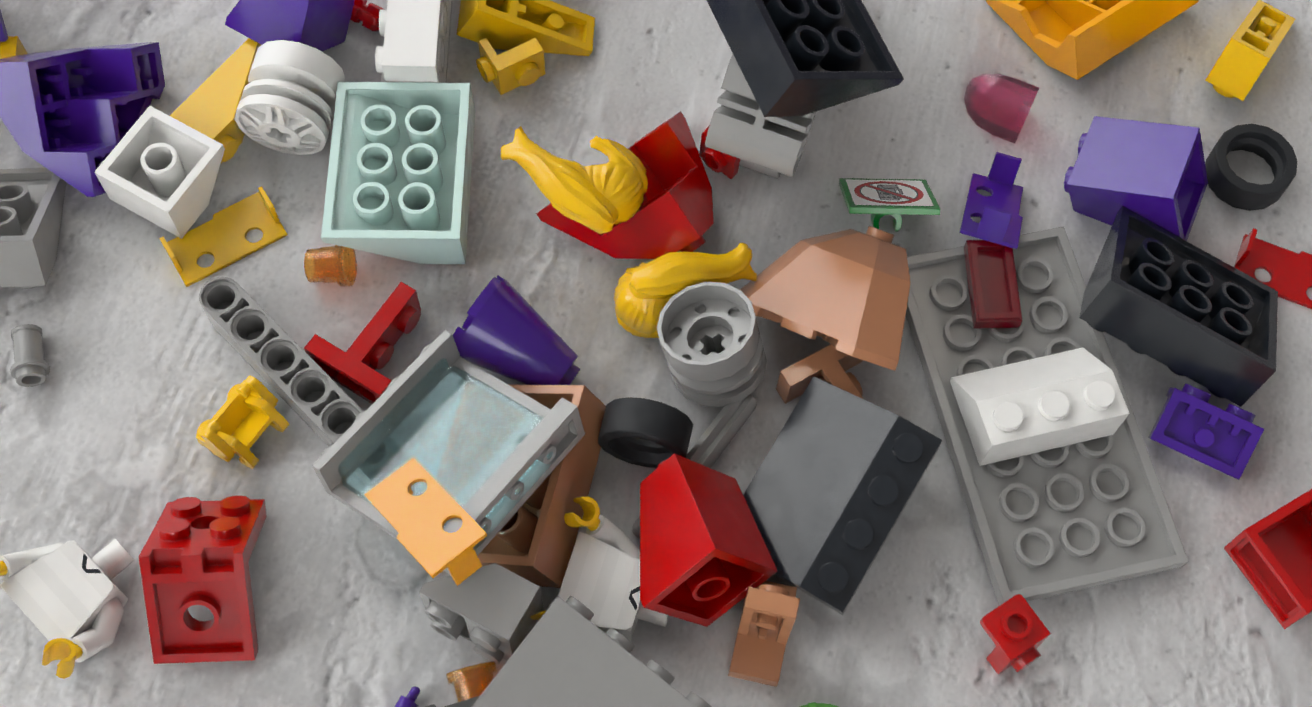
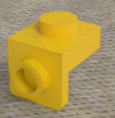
[476,38,545,95]

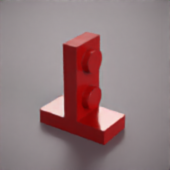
[304,282,421,404]

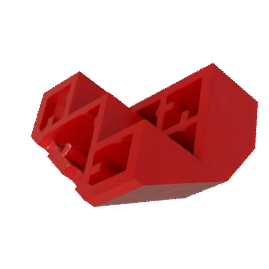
[536,111,714,259]

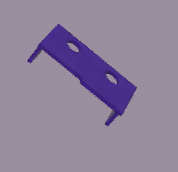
[959,152,1023,249]

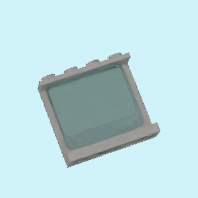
[312,330,585,575]

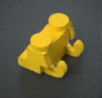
[196,375,289,469]

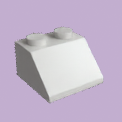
[94,106,225,239]

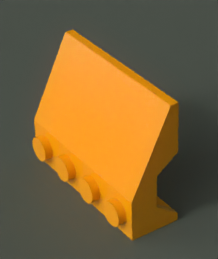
[986,0,1199,80]

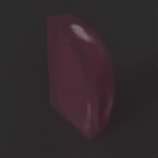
[964,74,1039,144]

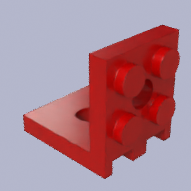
[139,495,267,664]

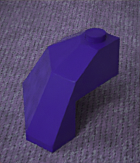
[0,42,165,197]

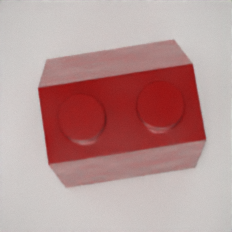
[640,453,778,627]

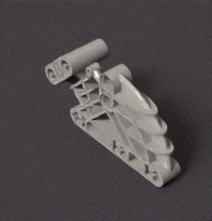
[705,54,816,179]

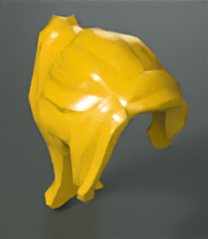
[500,126,648,234]
[614,243,757,338]

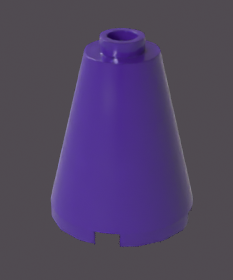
[453,275,580,385]

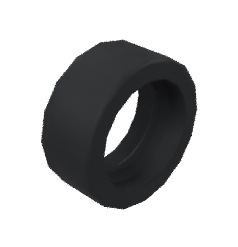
[1205,124,1298,211]
[598,397,693,468]

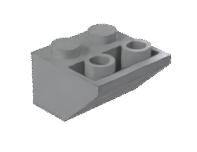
[419,563,544,664]

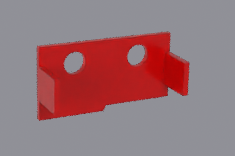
[1234,228,1312,309]

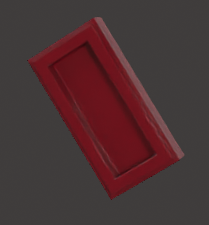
[964,240,1023,329]

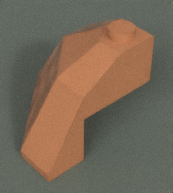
[740,226,911,371]

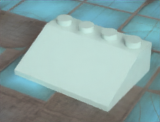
[321,82,475,264]

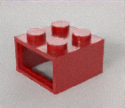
[1224,489,1312,629]

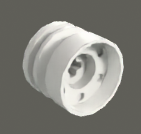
[234,40,346,155]

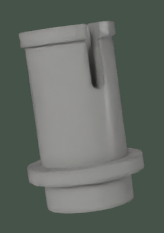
[10,324,50,387]

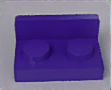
[1148,383,1264,480]

